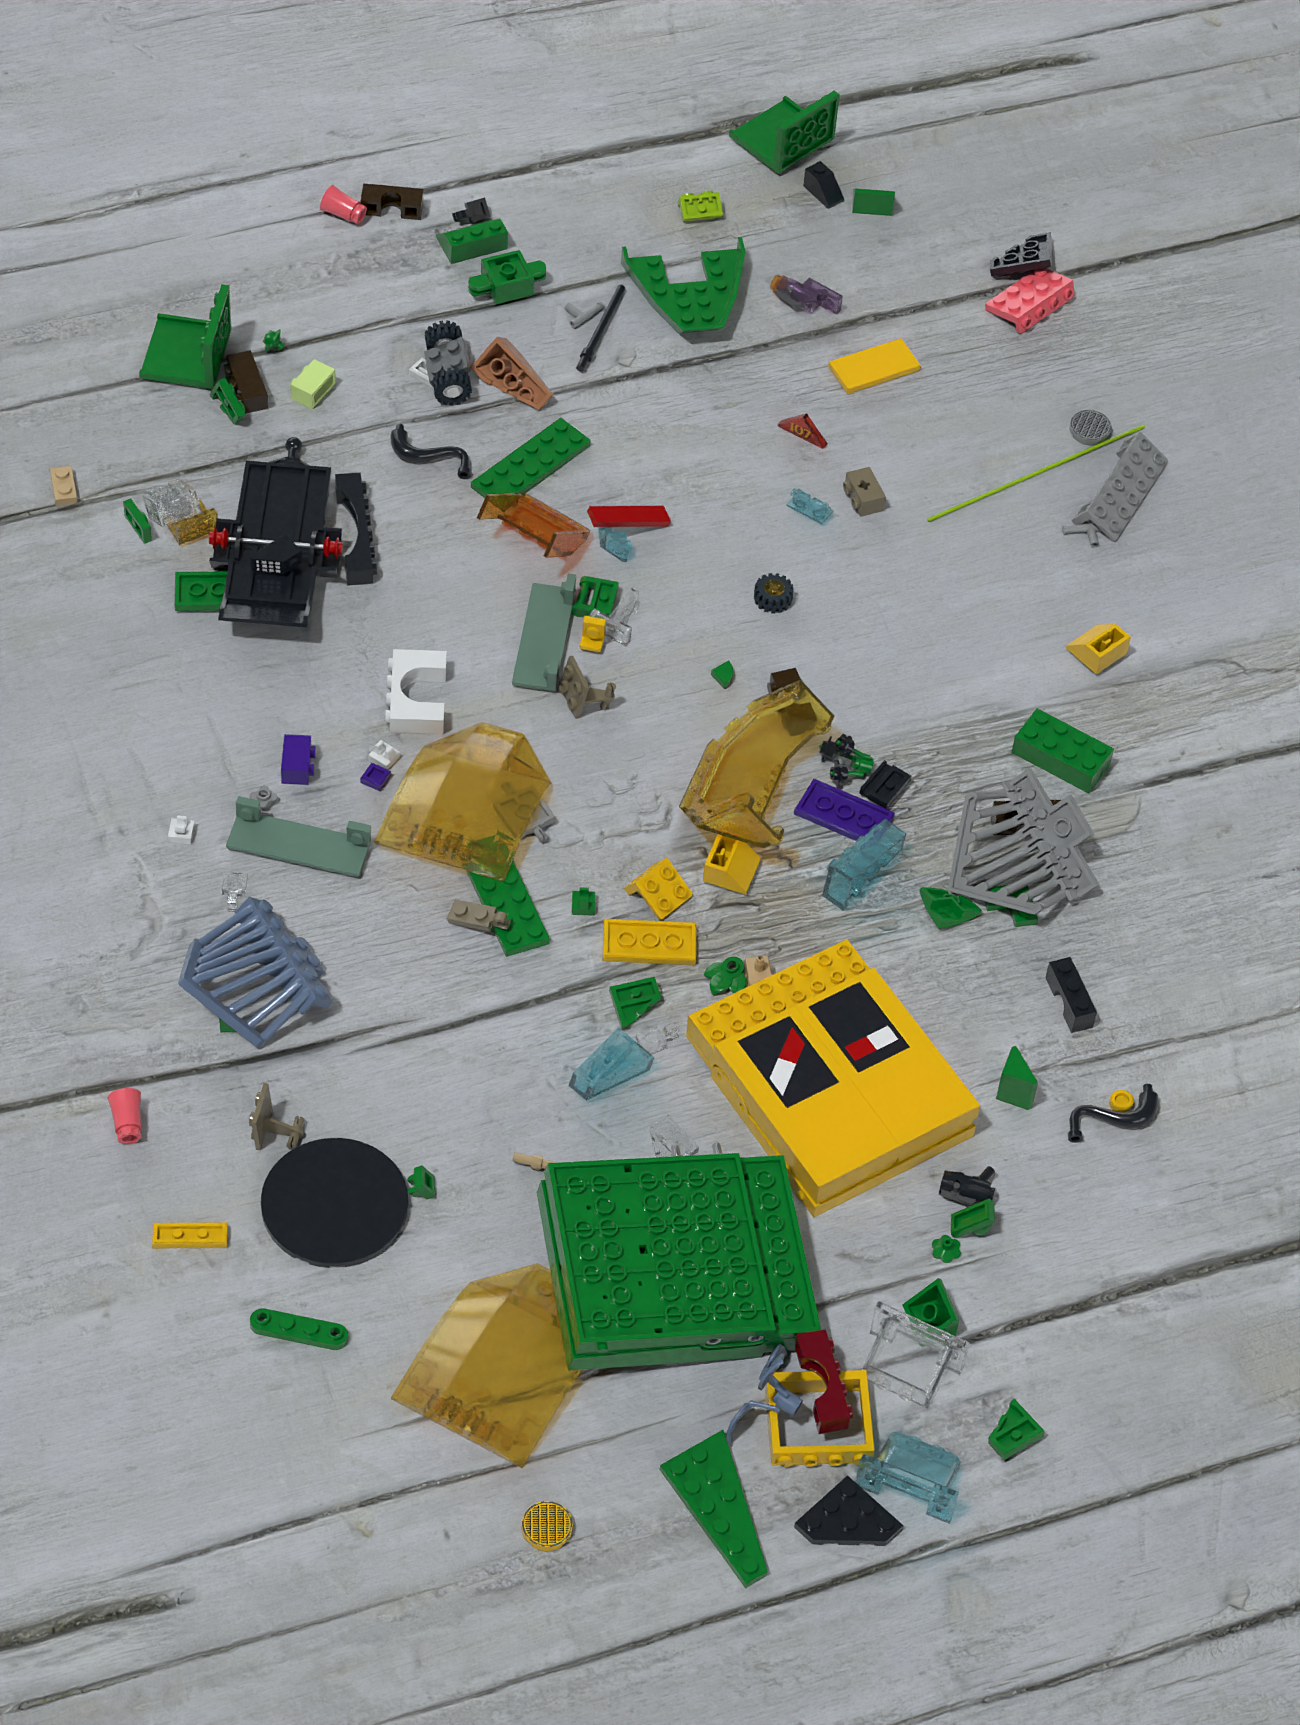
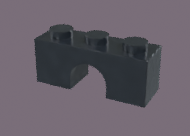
[1045,957,1097,1033]

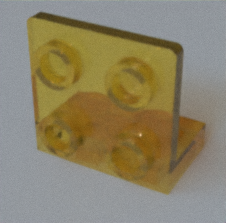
[161,499,218,545]

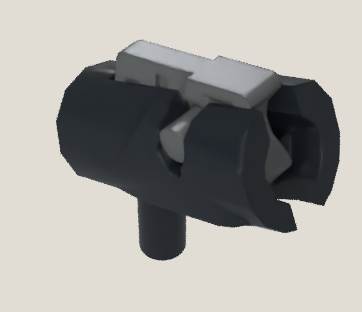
[939,1166,995,1206]

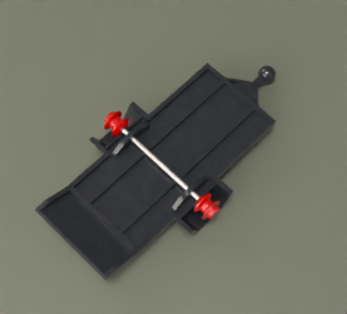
[209,437,343,628]

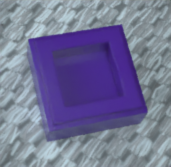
[360,762,391,791]

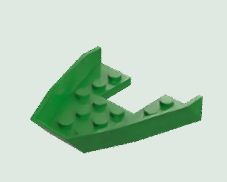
[621,237,746,334]

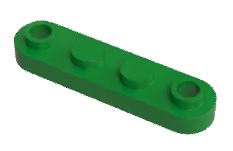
[250,1308,348,1350]

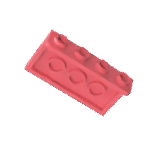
[985,269,1074,334]

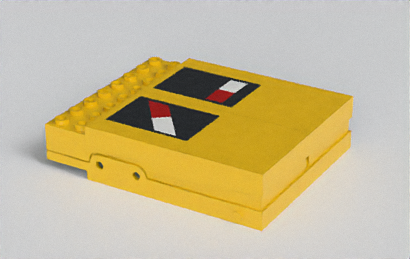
[686,939,980,1218]

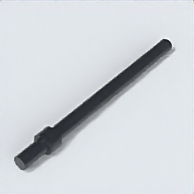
[576,284,625,372]

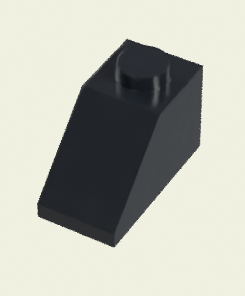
[803,161,844,209]

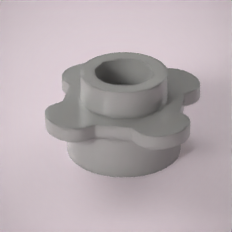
[250,785,277,809]

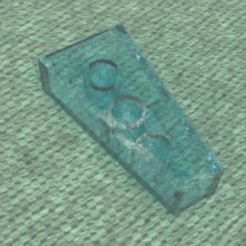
[822,819,906,911]

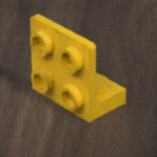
[624,857,693,920]

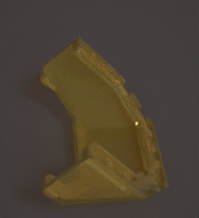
[679,680,835,848]

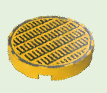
[521,1501,573,1551]

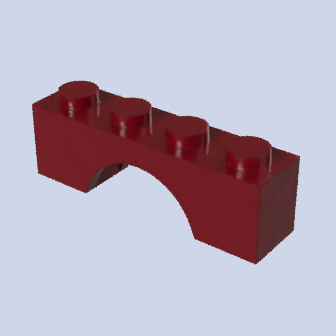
[795,1329,853,1434]

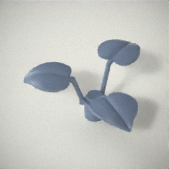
[727,1344,803,1446]

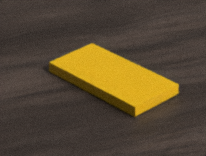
[828,338,921,394]
[602,919,696,965]

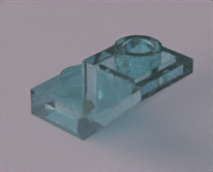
[598,527,632,562]

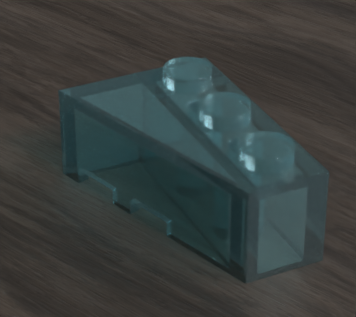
[568,1028,655,1101]

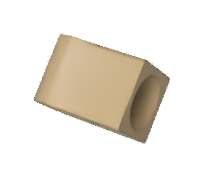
[744,955,772,987]

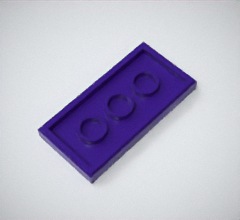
[794,778,895,849]

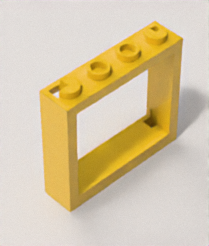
[765,1370,874,1467]

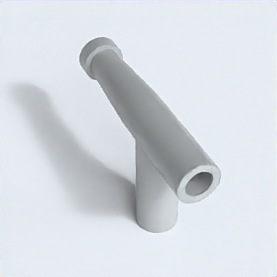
[565,301,605,328]
[1062,523,1102,548]

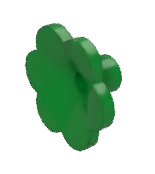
[932,1235,961,1263]

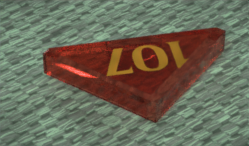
[777,413,828,449]

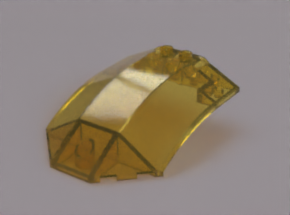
[374,722,551,881]
[391,1263,583,1468]

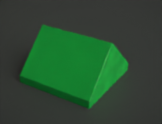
[852,188,895,216]
[996,1046,1038,1110]
[902,1278,959,1347]

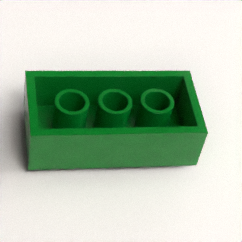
[1011,708,1114,794]

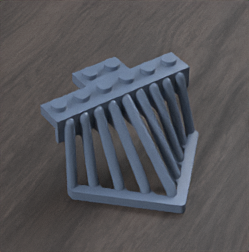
[178,897,333,1048]

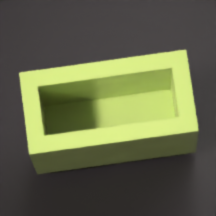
[290,359,335,409]

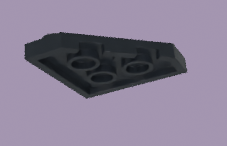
[990,232,1052,277]
[794,1475,903,1546]

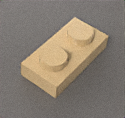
[50,466,77,506]

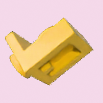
[579,616,606,653]

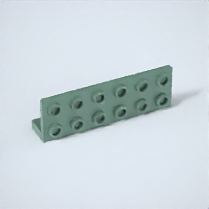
[512,573,576,691]
[226,796,371,877]

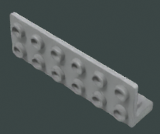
[1071,431,1168,541]

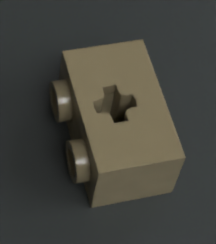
[843,467,886,517]

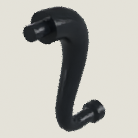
[390,424,470,479]
[1068,1084,1158,1143]

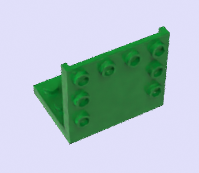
[729,90,840,174]
[139,284,232,389]

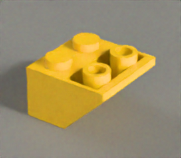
[1066,624,1131,675]
[703,831,761,895]

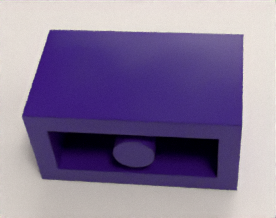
[281,734,316,785]

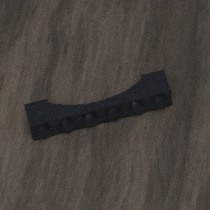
[335,472,377,586]

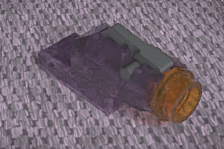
[770,275,843,315]

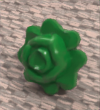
[263,329,285,351]

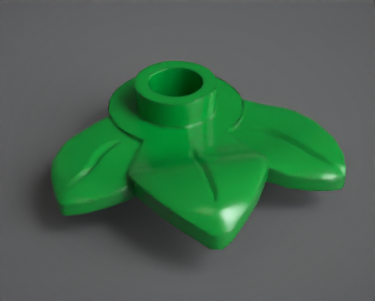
[704,956,747,996]

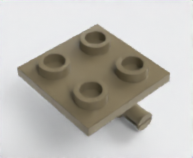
[559,656,616,719]
[249,1083,305,1151]

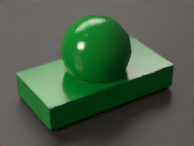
[951,1199,995,1238]

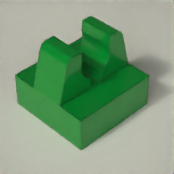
[572,887,595,916]
[407,1165,435,1199]

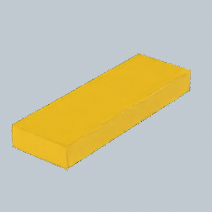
[152,1222,228,1249]

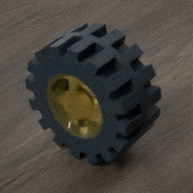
[754,573,793,614]

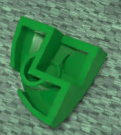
[920,887,982,929]

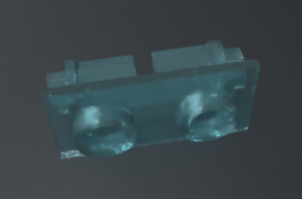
[786,488,834,524]

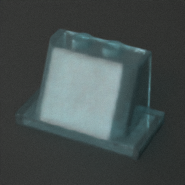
[855,1432,961,1524]

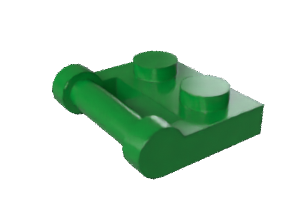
[571,576,619,620]

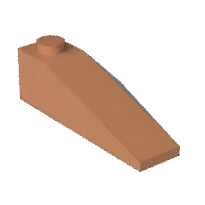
[470,337,554,410]

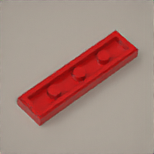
[587,505,671,527]

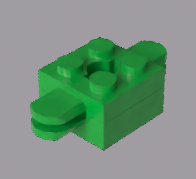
[468,250,546,304]

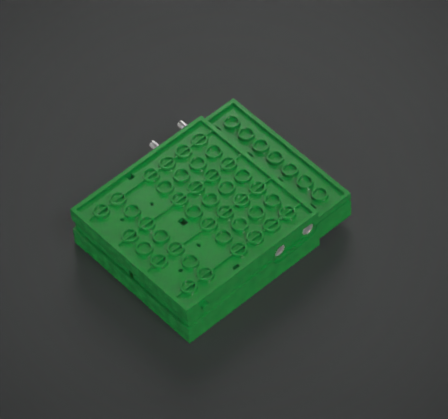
[537,1143,821,1371]

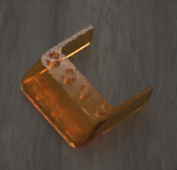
[477,493,591,558]

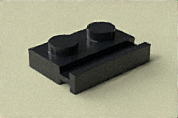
[859,760,912,809]

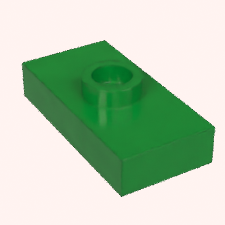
[123,498,152,544]

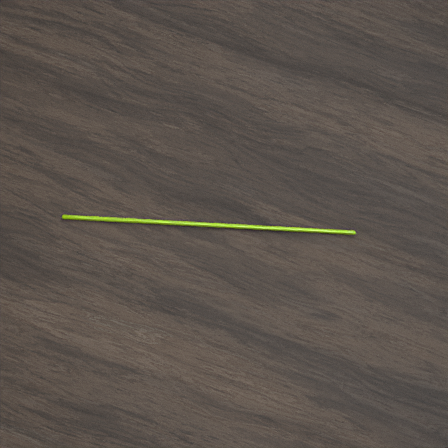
[927,425,1145,522]

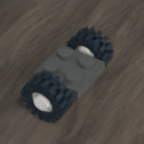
[424,320,472,406]

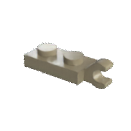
[446,899,511,932]

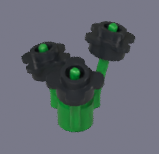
[819,734,874,787]

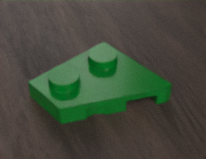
[210,378,245,424]
[609,977,661,1030]
[988,1398,1044,1460]

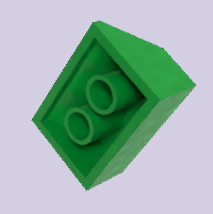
[436,218,508,264]

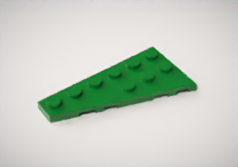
[660,1430,768,1588]

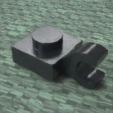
[452,197,491,223]

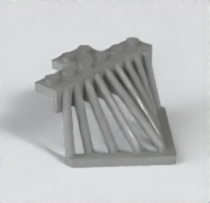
[948,768,1100,914]

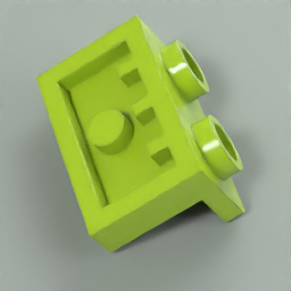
[677,191,723,222]

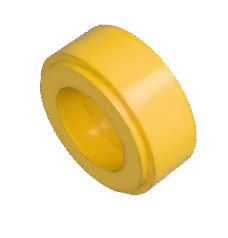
[1109,1090,1134,1112]

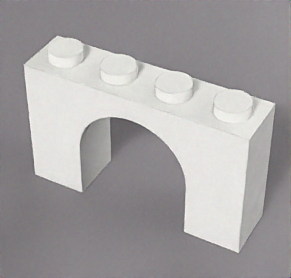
[385,649,447,734]

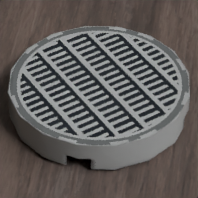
[1069,410,1112,445]

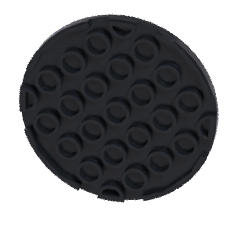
[261,1138,408,1268]

